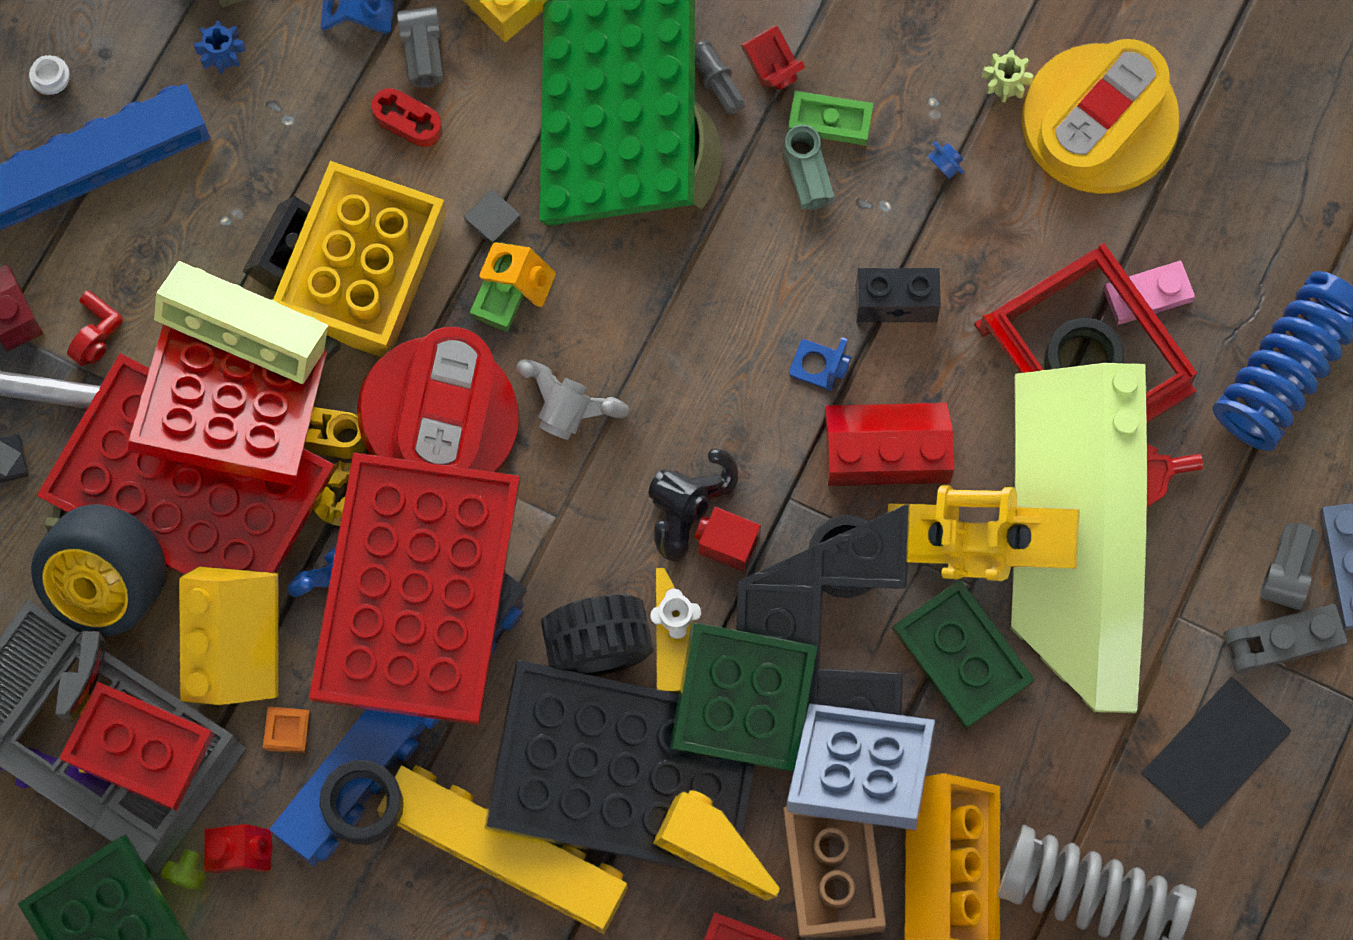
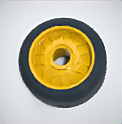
[31,504,166,637]

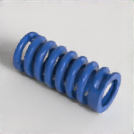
[1213,271,1353,451]

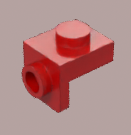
[740,26,805,90]
[204,824,273,873]

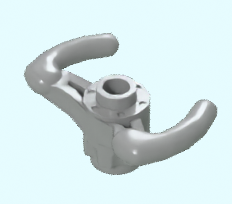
[516,359,630,440]

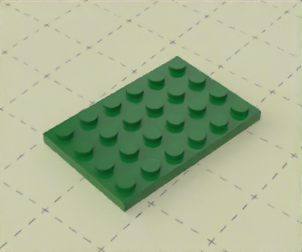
[539,0,695,226]

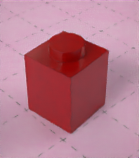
[694,506,761,572]

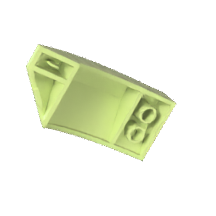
[1010,363,1147,713]

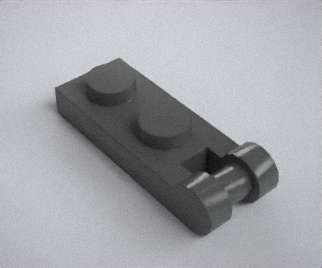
[1223,604,1348,673]

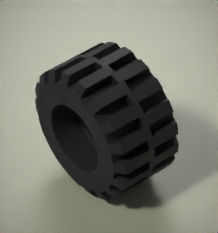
[541,595,654,676]

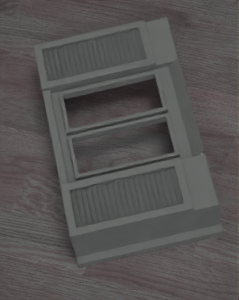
[0,600,247,875]

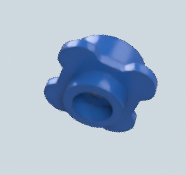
[928,141,965,179]

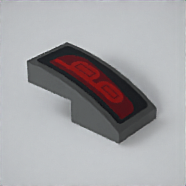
[56,631,107,723]

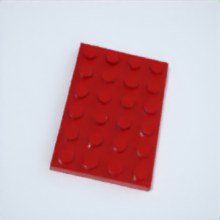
[37,353,336,575]
[309,453,520,725]

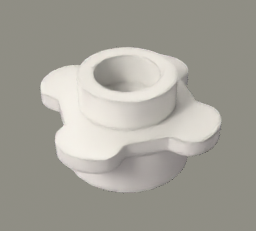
[651,589,701,639]

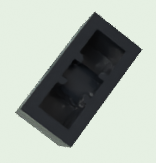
[856,268,941,322]

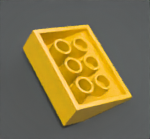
[273,161,446,357]

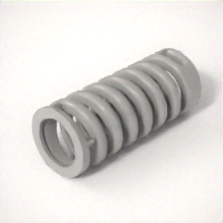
[997,825,1197,940]

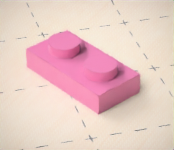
[1103,260,1195,325]

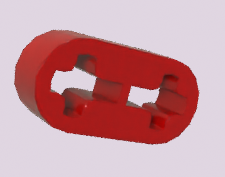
[371,88,442,147]

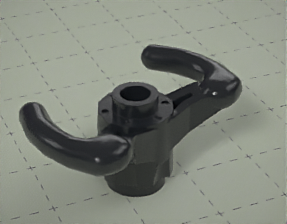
[648,449,739,562]

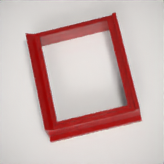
[974,243,1197,424]

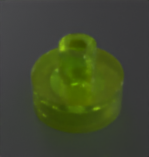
[160,849,206,892]

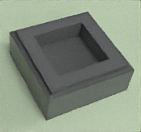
[464,189,521,245]

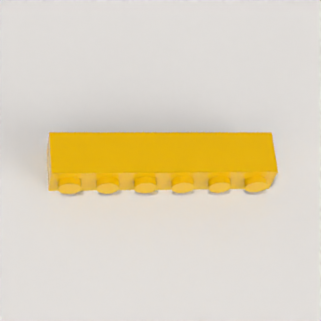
[377,765,628,935]

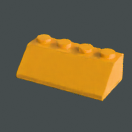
[904,773,1000,940]

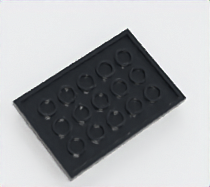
[484,660,755,877]

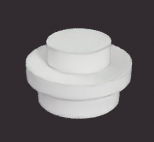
[29,55,70,95]

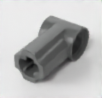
[397,6,444,88]
[1260,523,1321,611]

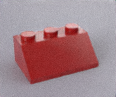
[825,403,954,486]

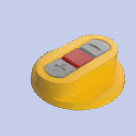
[1021,39,1180,194]

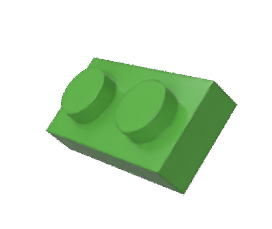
[788,91,873,146]
[470,242,524,332]

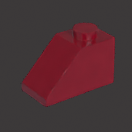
[0,264,44,352]

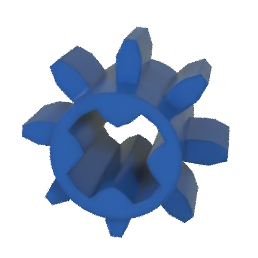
[194,21,246,74]

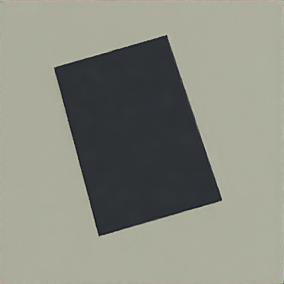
[1142,676,1292,828]

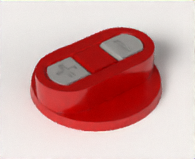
[357,327,519,472]

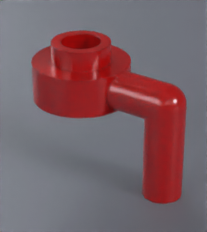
[67,290,123,366]

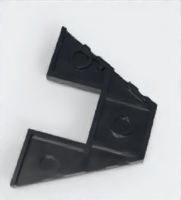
[736,504,910,715]

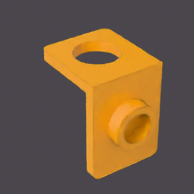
[479,242,556,307]

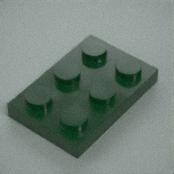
[892,579,1035,730]

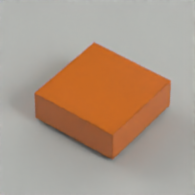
[263,706,311,754]

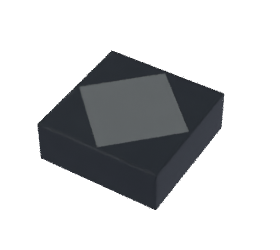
[0,434,29,483]

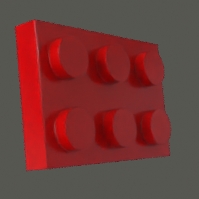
[59,682,214,812]

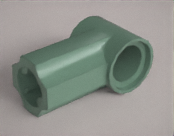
[783,125,835,210]

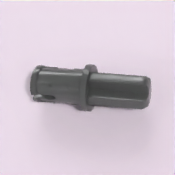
[695,40,745,115]

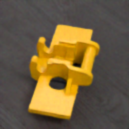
[888,485,1080,581]

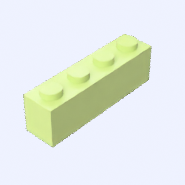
[154,261,328,384]

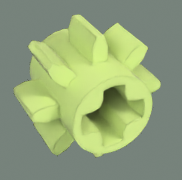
[982,49,1033,102]

